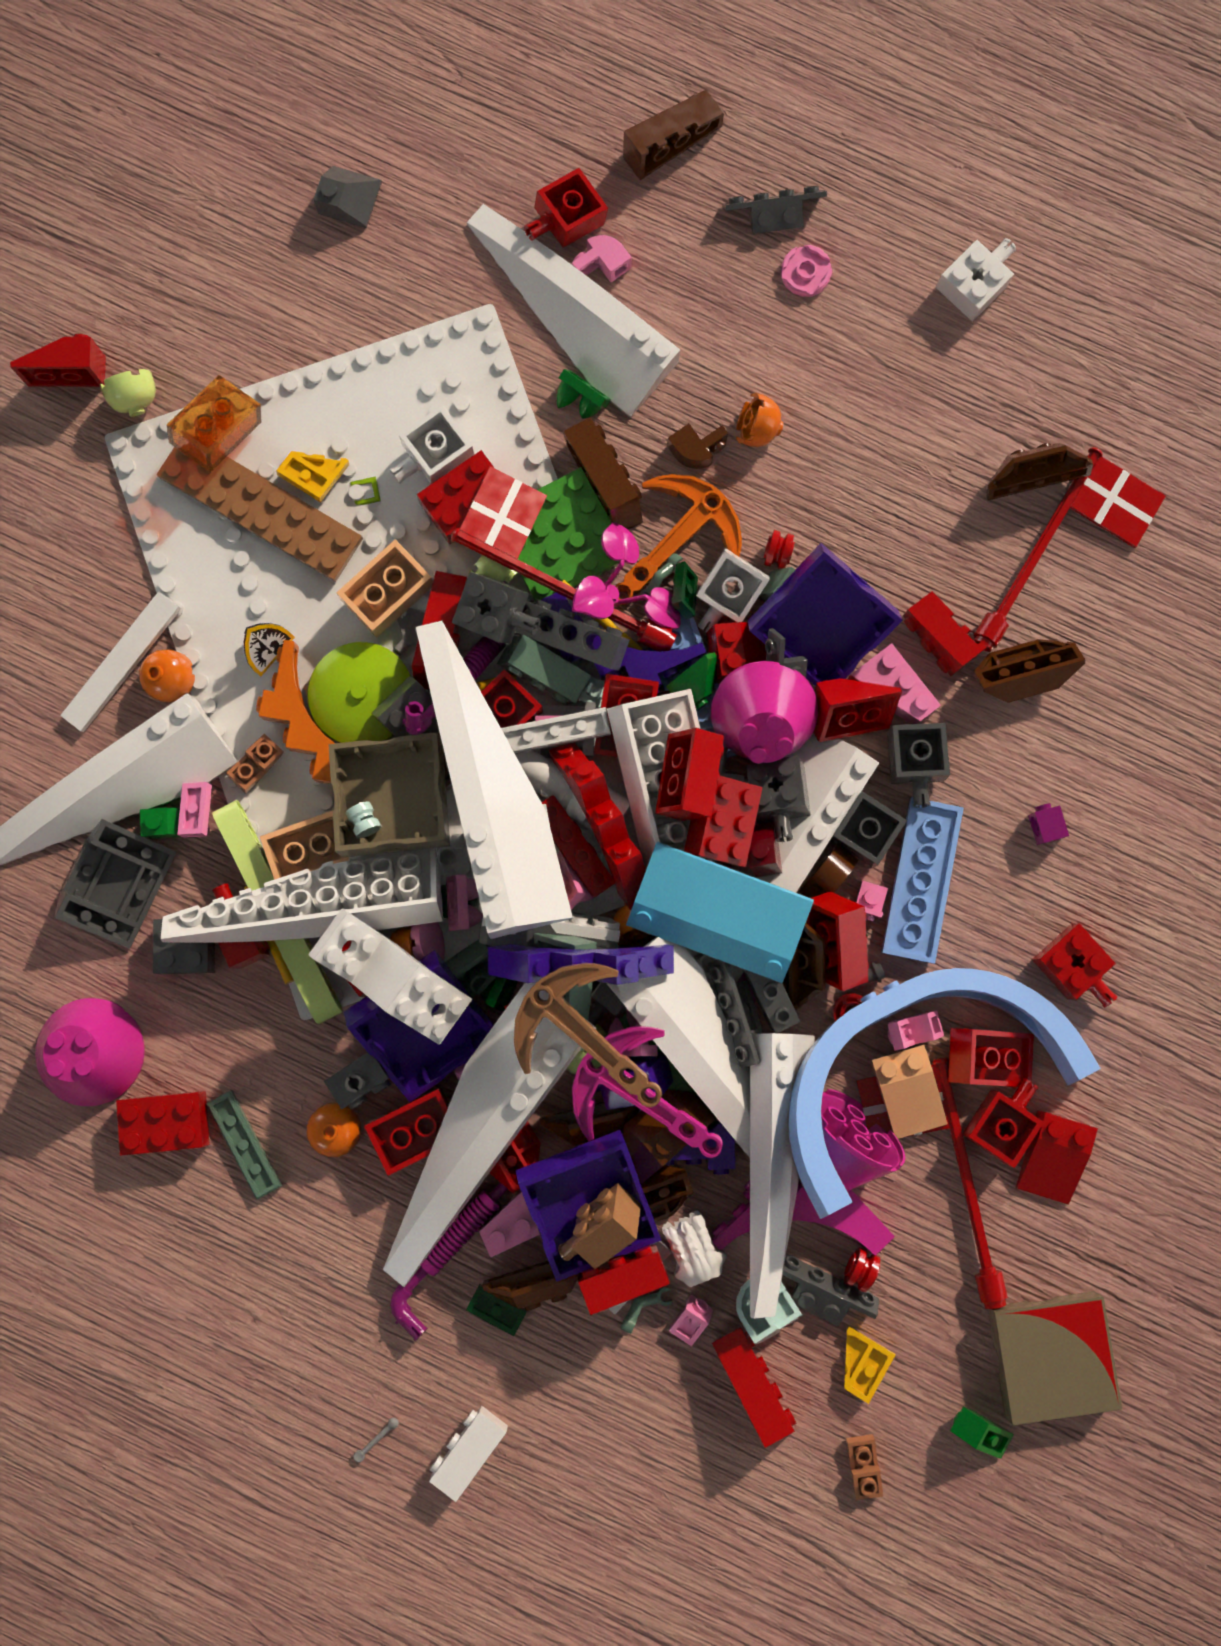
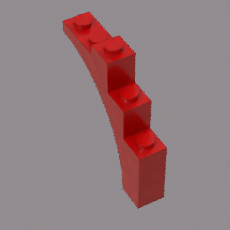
[549,742,646,910]

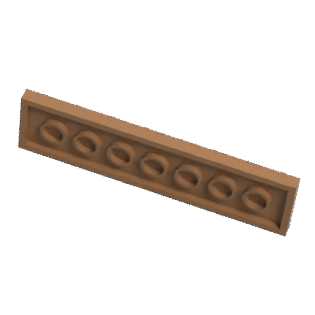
[156,431,363,582]

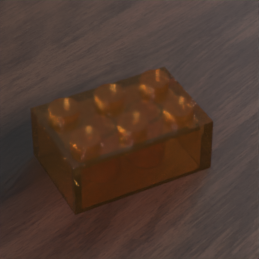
[166,375,261,473]

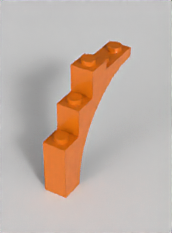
[256,640,335,785]

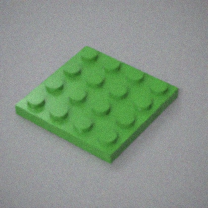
[519,467,619,603]

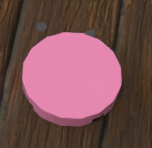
[781,245,832,297]
[410,922,445,961]

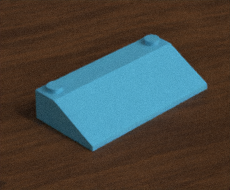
[626,842,814,983]

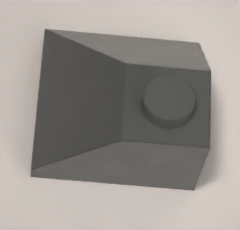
[313,166,382,228]

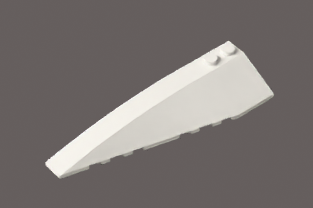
[467,204,680,418]
[0,693,238,866]
[161,848,443,943]
[607,937,750,1158]
[750,1033,815,1319]

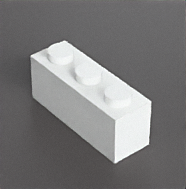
[429,1405,508,1502]

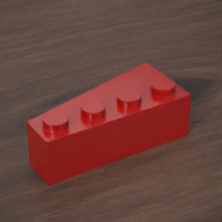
[412,571,467,690]
[712,1327,797,1448]

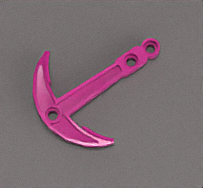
[572,1026,723,1158]

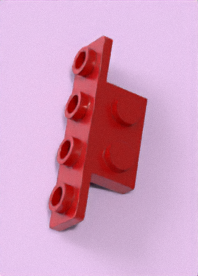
[541,795,615,897]

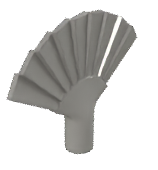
[393,608,425,656]

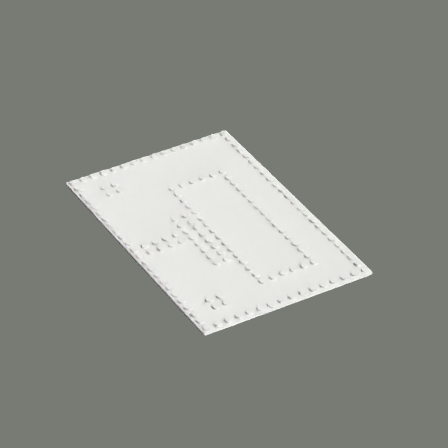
[105,304,643,1020]

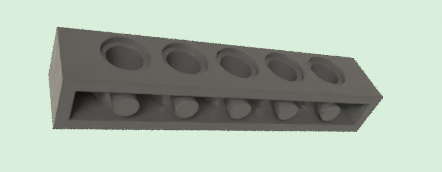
[489,598,630,670]
[741,968,801,1033]

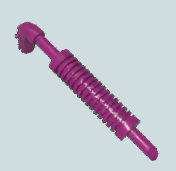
[403,636,506,735]
[390,1182,508,1341]

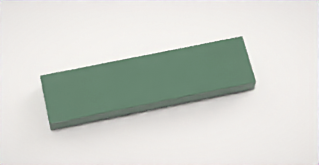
[207,1090,282,1200]

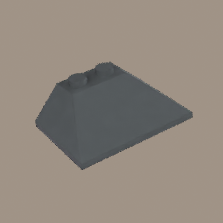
[54,819,177,949]

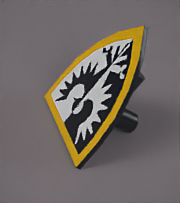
[243,623,295,677]

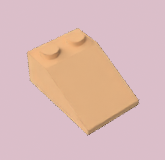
[870,1045,948,1139]

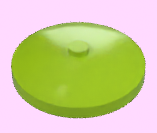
[308,642,411,743]

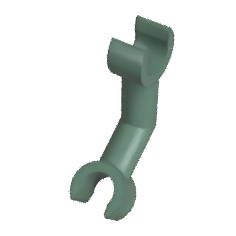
[639,553,683,595]
[620,1287,673,1334]

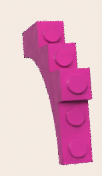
[711,1180,895,1256]

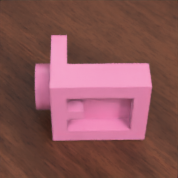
[855,881,888,922]
[669,1295,713,1347]

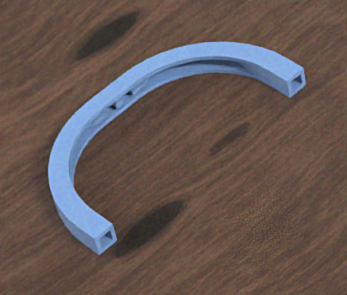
[789,968,1101,1219]

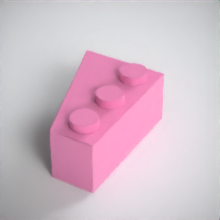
[847,643,941,724]
[479,1190,540,1258]

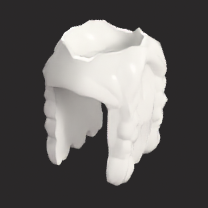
[662,1210,727,1287]

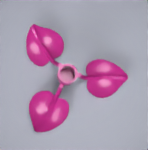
[572,522,681,629]

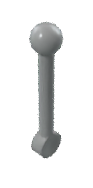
[353,1418,399,1462]

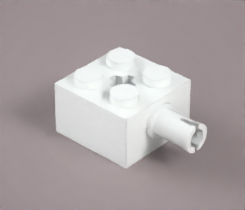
[935,238,1016,322]
[390,405,474,484]
[696,548,770,632]

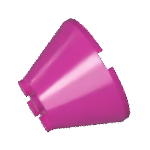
[711,661,818,764]
[35,998,145,1106]
[821,1089,905,1191]

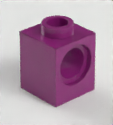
[1028,803,1069,845]

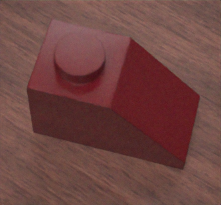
[748,822,782,878]

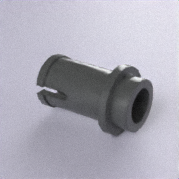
[854,962,886,989]

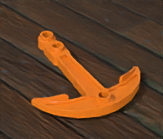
[615,474,742,605]

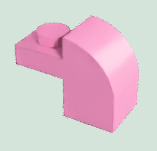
[572,235,632,282]
[888,1010,944,1051]

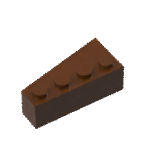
[623,90,724,181]
[563,417,643,530]

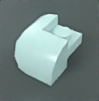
[736,1279,803,1344]

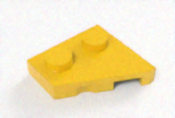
[276,451,349,503]
[844,1326,896,1404]

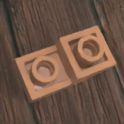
[226,734,284,793]
[846,1434,883,1500]

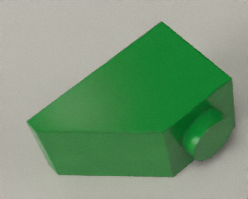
[666,652,718,711]
[140,808,181,839]
[950,1406,1014,1459]

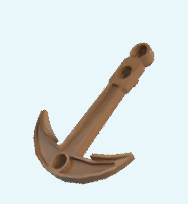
[514,963,662,1107]

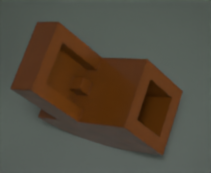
[667,423,728,469]
[799,844,859,898]

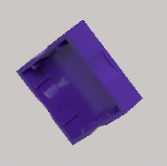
[748,543,903,687]
[344,950,494,1102]
[515,1130,661,1281]

